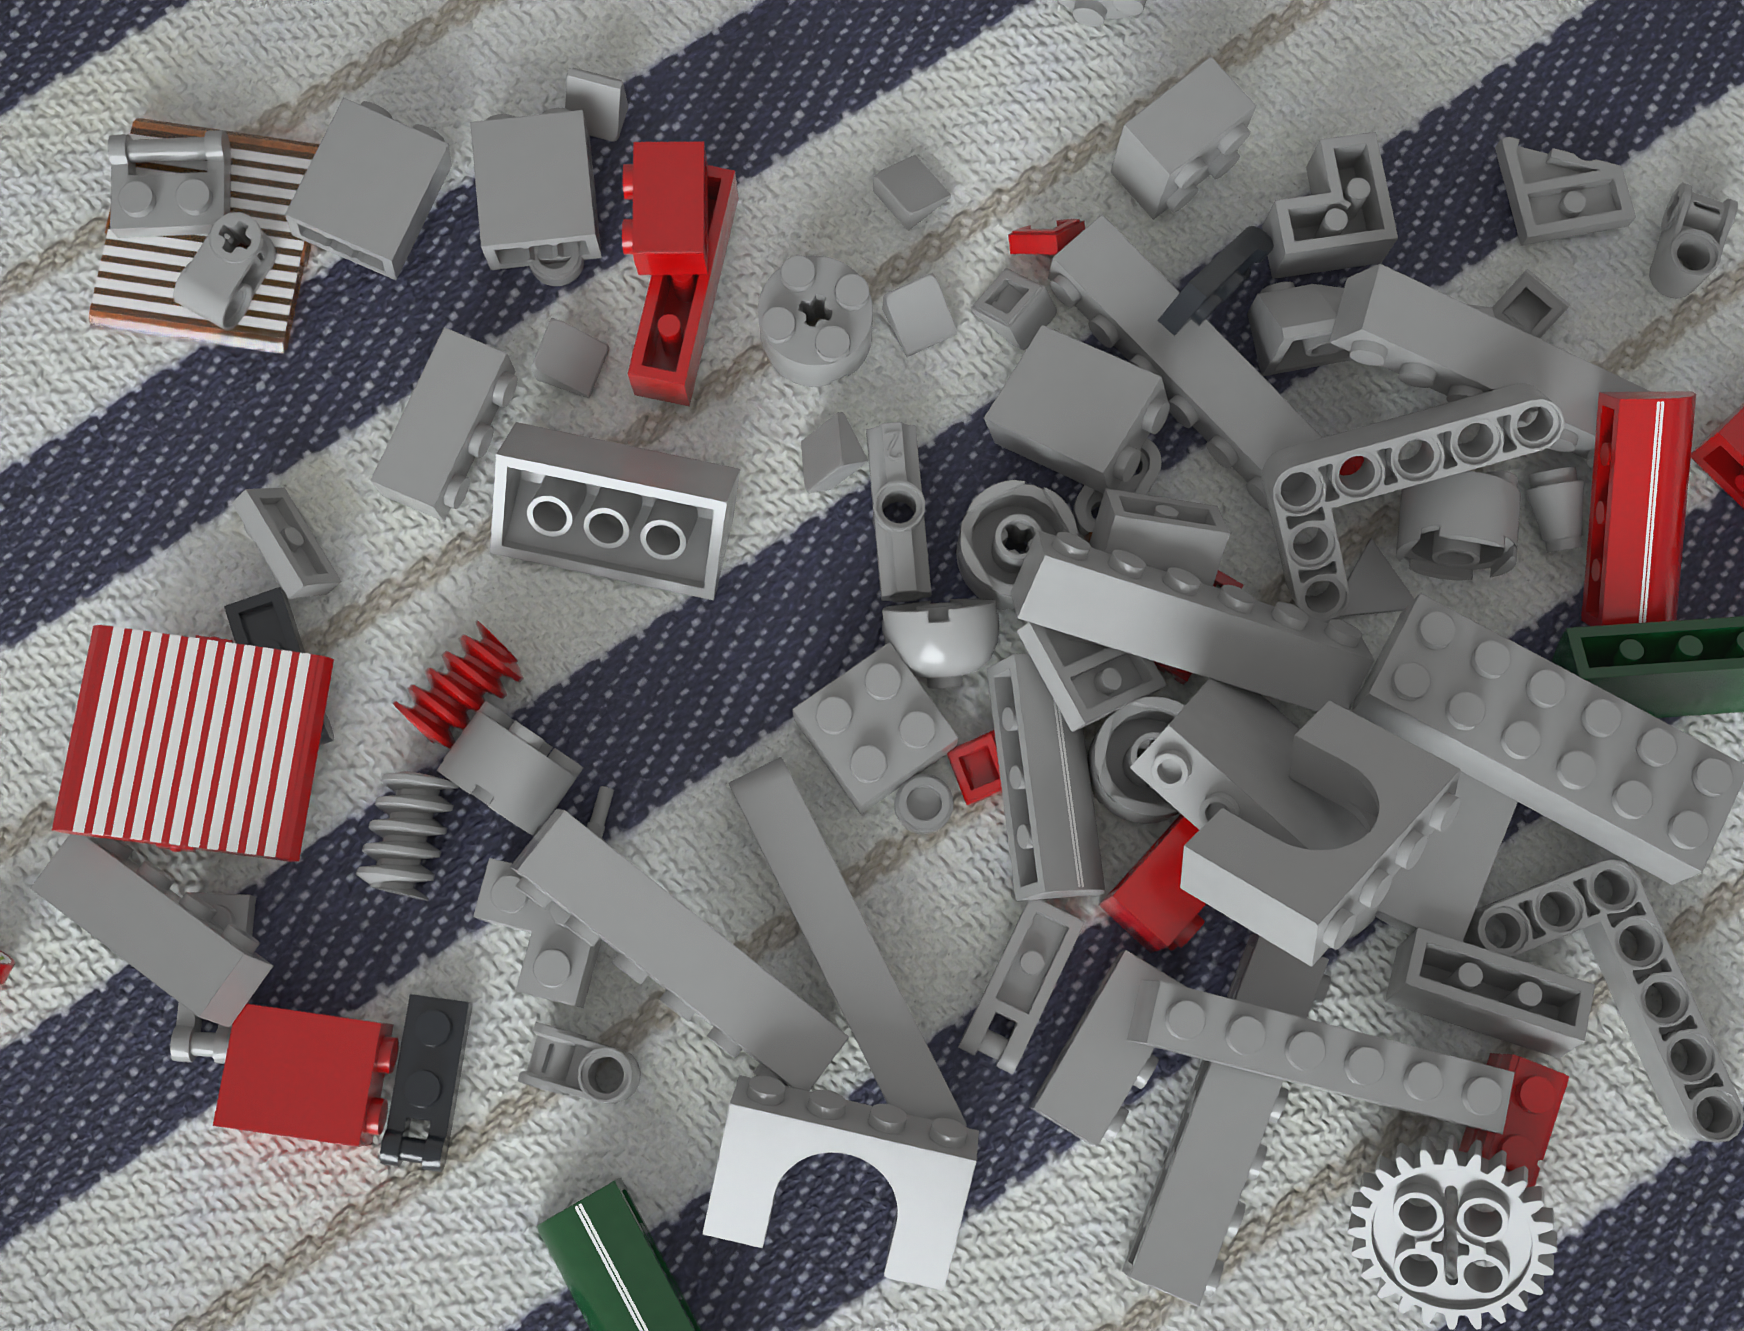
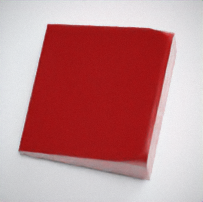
[947,730,1002,805]

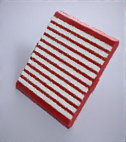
[52,625,334,862]

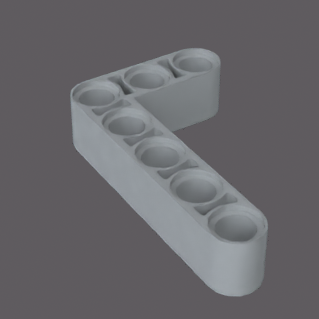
[1262,383,1564,623]
[1463,859,1744,1143]

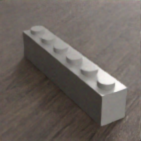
[1048,214,1323,509]
[1329,264,1651,469]
[1011,530,1375,712]
[510,809,849,1091]
[1122,933,1331,1307]
[1127,980,1515,1134]

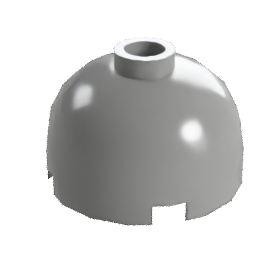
[882,598,999,689]

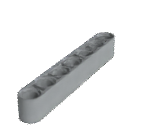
[728,757,967,1126]

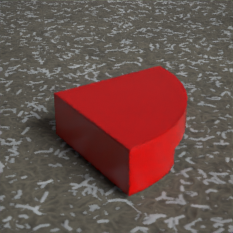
[1008,219,1085,255]

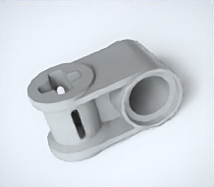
[1649,182,1738,299]
[173,212,276,330]
[517,1022,641,1103]

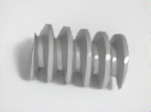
[356,771,459,901]

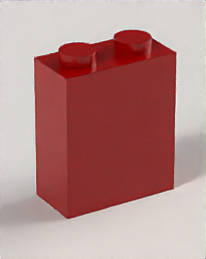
[213,1003,399,1147]

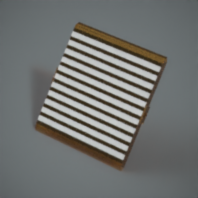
[89,118,320,354]

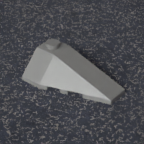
[1247,282,1495,376]

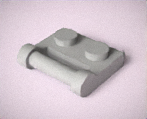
[108,130,231,238]

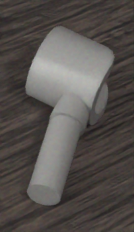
[587,786,614,843]

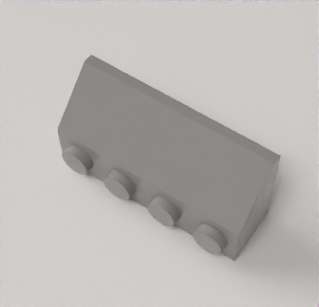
[490,422,740,600]

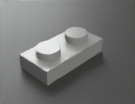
[232,487,342,599]

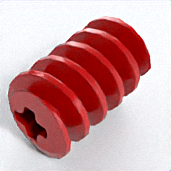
[392,620,524,749]

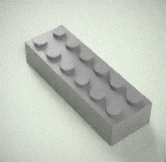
[1351,593,1744,885]

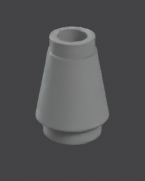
[1525,467,1584,553]

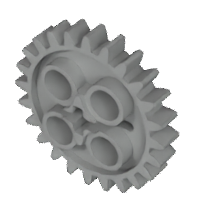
[1348,1135,1557,1330]

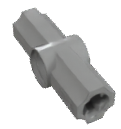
[866,422,932,603]

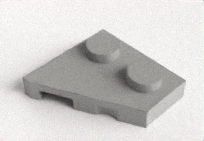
[1495,137,1636,246]
[1017,622,1167,732]

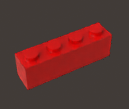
[628,165,739,407]

